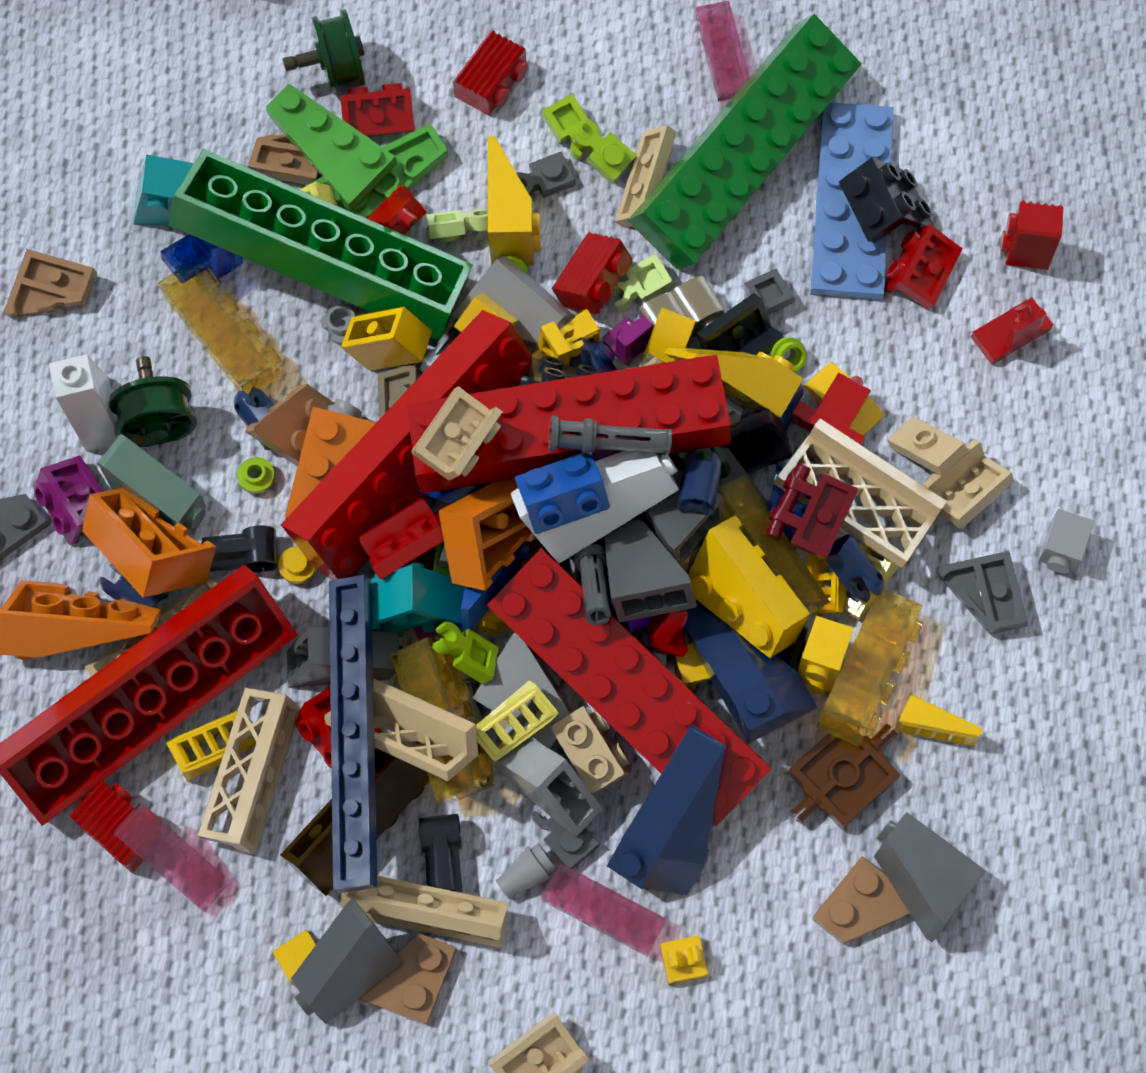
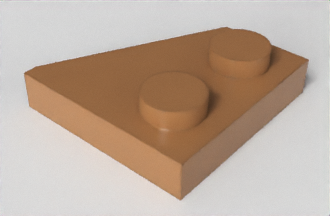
[247,134,321,185]
[3,249,97,318]
[245,384,334,467]
[812,856,910,945]
[357,933,457,1026]

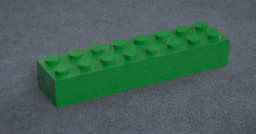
[627,14,862,270]
[169,149,473,341]

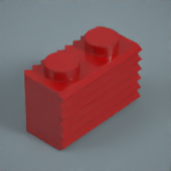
[453,30,528,116]
[1000,200,1064,270]
[551,232,632,315]
[69,781,165,873]

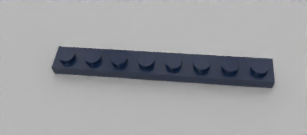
[329,574,378,893]

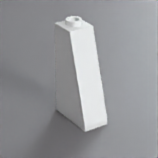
[49,354,118,451]
[511,451,679,564]

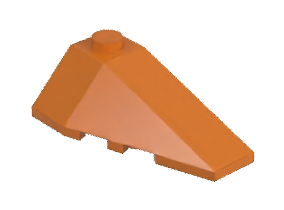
[0,580,161,660]

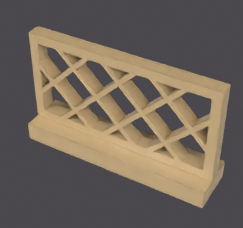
[773,419,947,569]

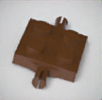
[788,719,900,830]

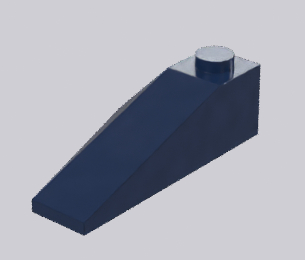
[683,600,818,744]
[607,724,727,895]

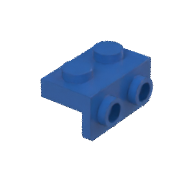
[515,452,610,534]

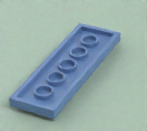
[810,102,893,300]

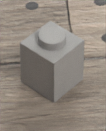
[1039,509,1094,574]

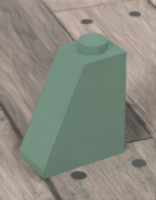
[98,433,206,532]

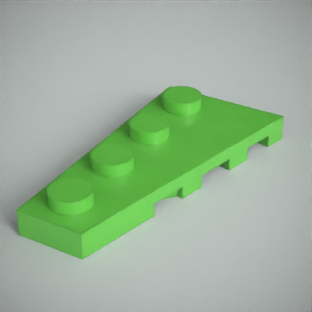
[266,84,397,212]
[306,123,448,218]

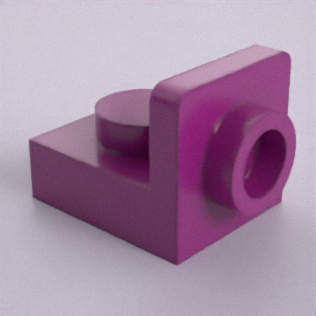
[603,315,653,366]

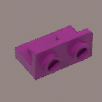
[34,455,103,545]

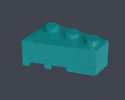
[133,154,194,225]
[371,562,465,638]

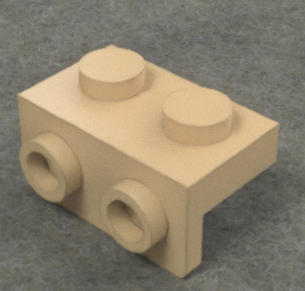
[410,386,502,481]
[923,439,1014,529]
[551,706,631,793]
[487,1012,589,1073]

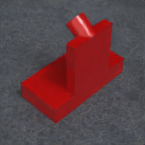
[366,185,427,235]
[971,297,1053,365]
[792,372,871,447]

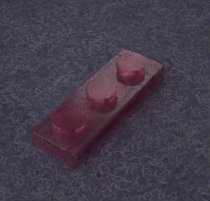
[695,1,750,102]
[112,803,231,912]
[541,863,667,957]

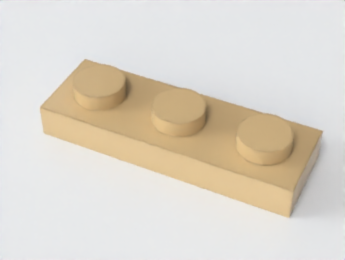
[615,125,677,228]

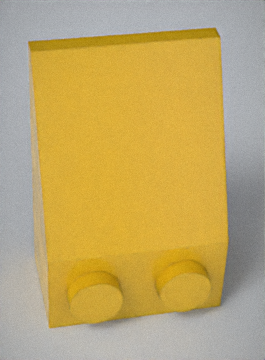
[488,136,541,265]
[664,347,803,418]

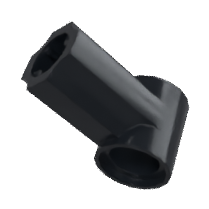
[201,525,278,572]
[419,814,463,892]

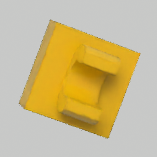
[538,321,584,366]
[660,935,708,985]

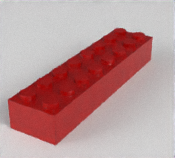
[281,310,532,580]
[406,354,731,494]
[487,548,772,827]
[0,565,298,826]

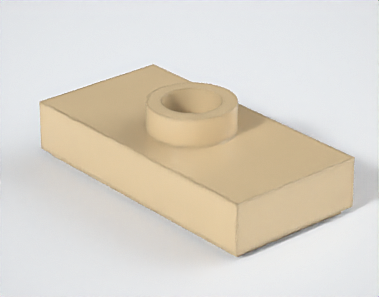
[887,417,968,476]

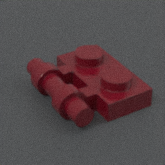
[765,463,859,561]

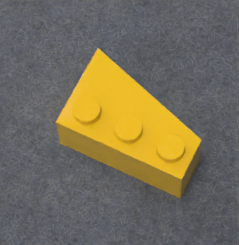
[688,515,810,658]

